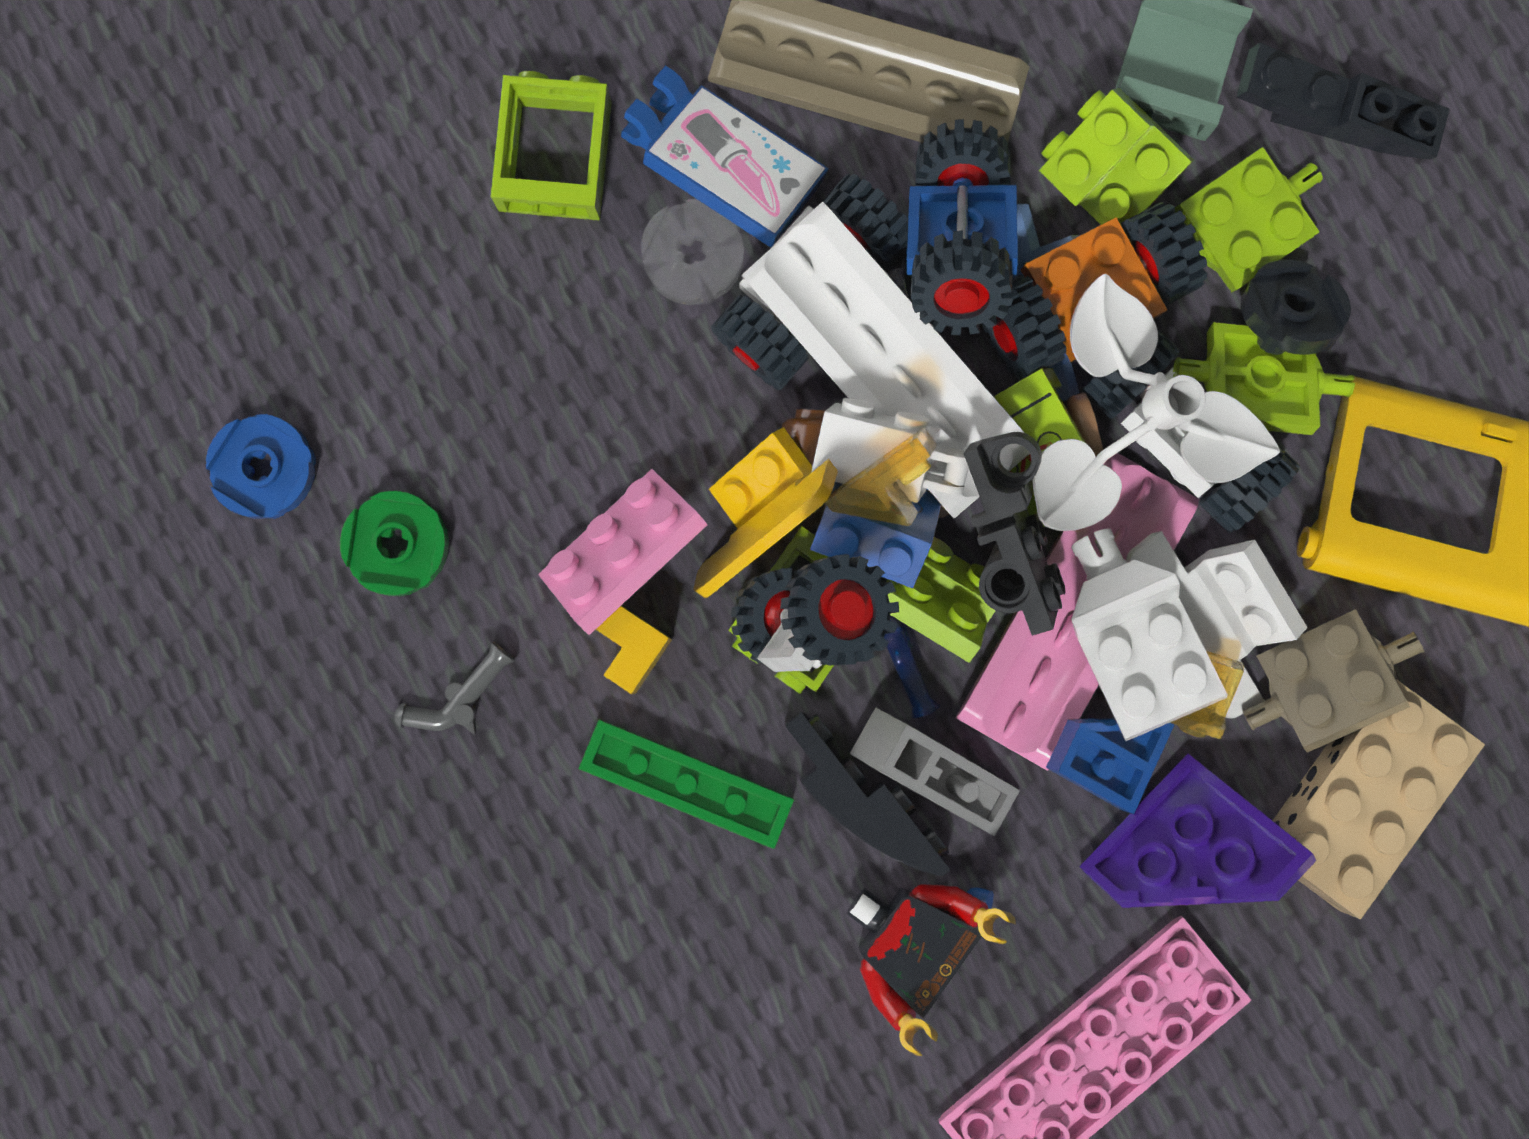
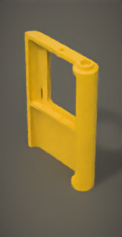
[1297,376,1529,627]

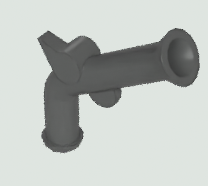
[394,641,516,735]

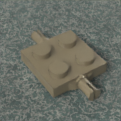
[1242,609,1425,753]

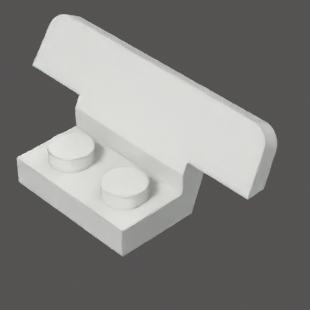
[1126,531,1307,718]

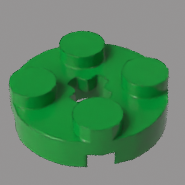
[340,491,449,596]

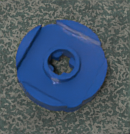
[206,414,316,519]

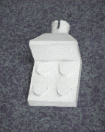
[1071,528,1228,741]

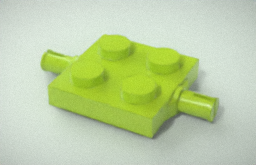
[1175,147,1323,292]
[1173,322,1355,435]

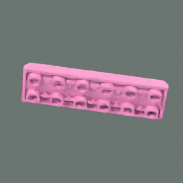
[956,453,1200,771]
[938,916,1252,1139]

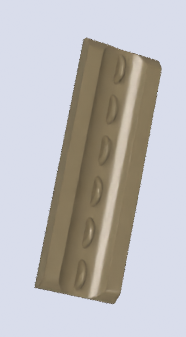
[708,0,1030,143]

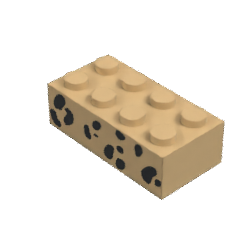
[1273,680,1485,919]

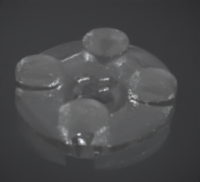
[641,199,744,305]

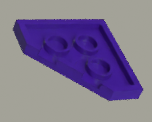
[1079,754,1317,908]

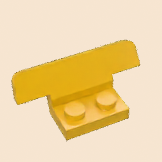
[693,427,838,598]

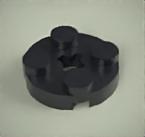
[1241,260,1351,355]

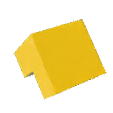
[596,605,672,694]

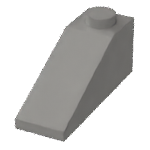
[850,708,1020,836]

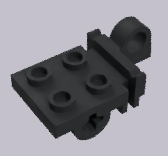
[963,432,1066,636]

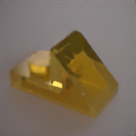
[825,427,937,526]

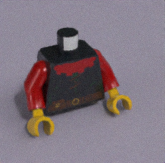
[846,884,1016,1056]

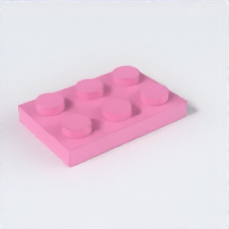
[538,469,708,635]

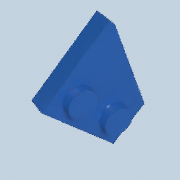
[1046,718,1175,814]

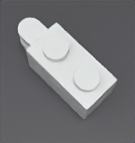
[811,398,969,503]

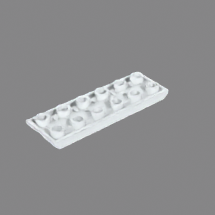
[741,202,1030,518]

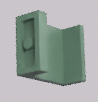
[1115,0,1253,141]

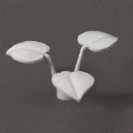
[1033,274,1280,531]

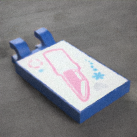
[621,65,829,248]

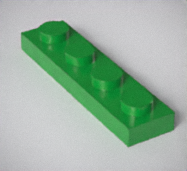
[578,719,794,849]

